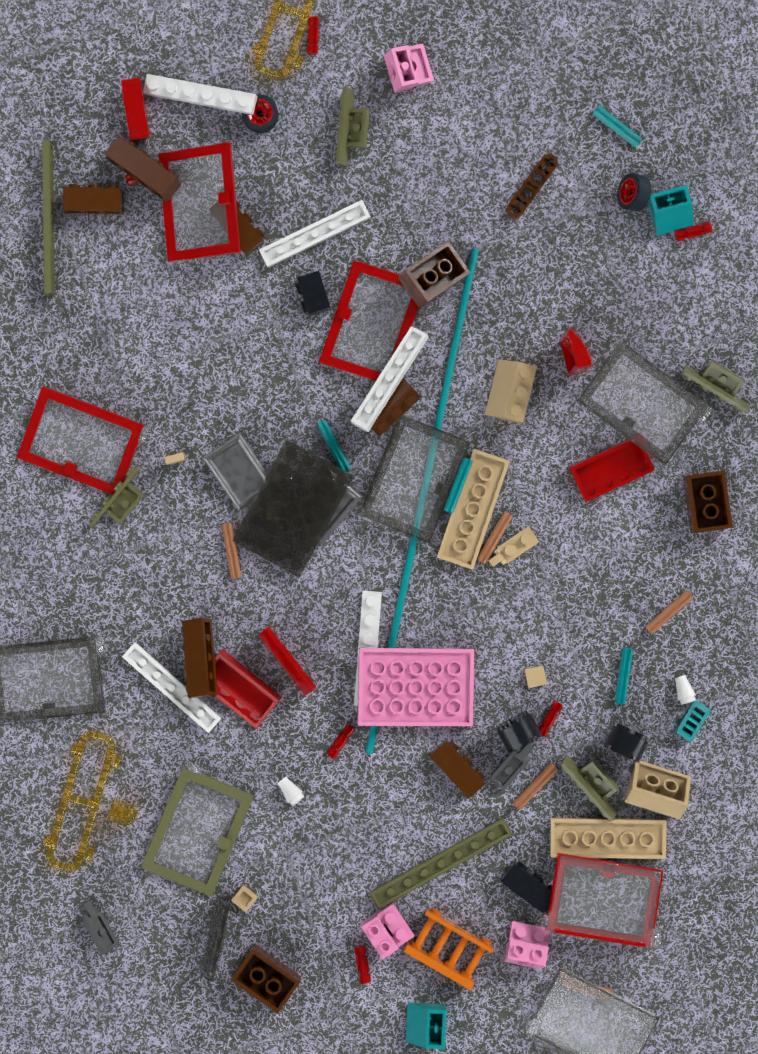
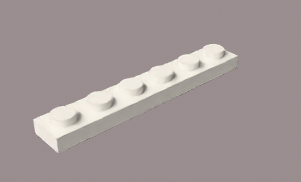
[143,74,258,115]
[259,200,371,268]
[351,326,429,432]
[354,591,382,706]
[122,642,221,733]

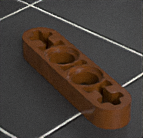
[507,154,558,219]

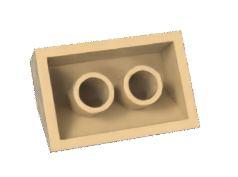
[485,359,537,424]
[625,761,691,819]

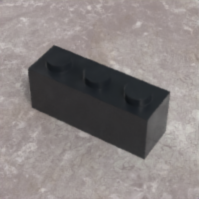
[500,861,561,916]

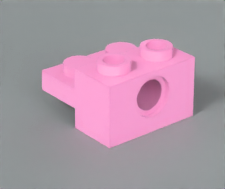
[384,44,434,93]
[361,903,415,960]
[504,921,550,969]

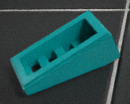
[673,700,711,742]

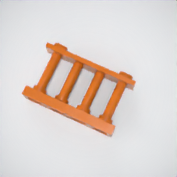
[403,908,494,991]

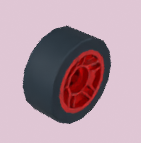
[242,94,278,133]
[617,173,651,212]

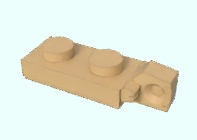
[488,526,539,567]

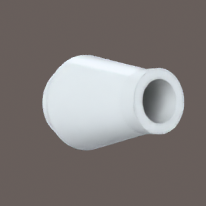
[675,675,696,705]
[277,777,304,806]

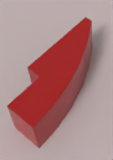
[121,77,151,140]

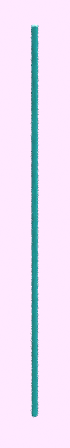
[365,248,479,754]

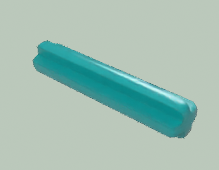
[593,105,642,147]
[317,420,351,473]
[444,458,473,513]
[615,648,633,705]

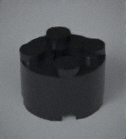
[497,710,542,752]
[604,723,648,763]

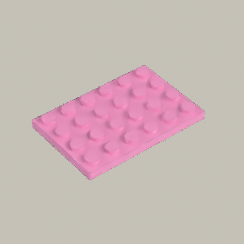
[357,648,474,726]

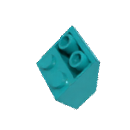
[647,185,694,236]
[406,1002,447,1049]

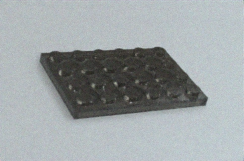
[233,439,354,578]

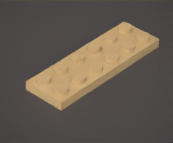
[437,449,510,570]
[550,818,667,859]

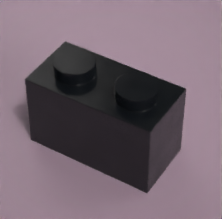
[295,271,331,316]

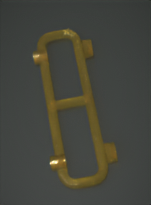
[252,0,315,79]
[43,731,122,872]

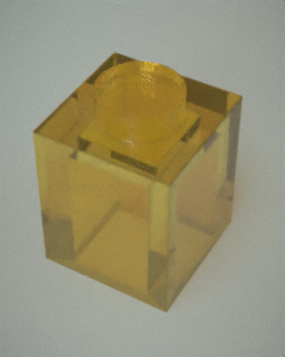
[107,798,139,826]

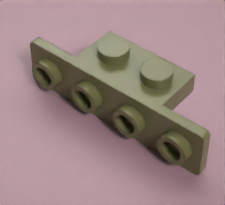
[335,87,370,167]
[682,360,750,413]
[89,466,145,528]
[560,755,619,822]

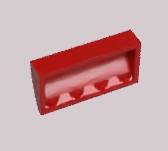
[559,329,593,377]
[568,435,655,502]
[257,626,317,696]
[215,649,282,729]

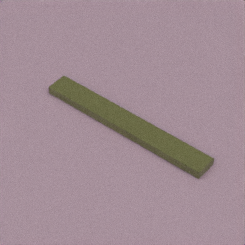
[42,140,55,296]
[369,817,513,910]

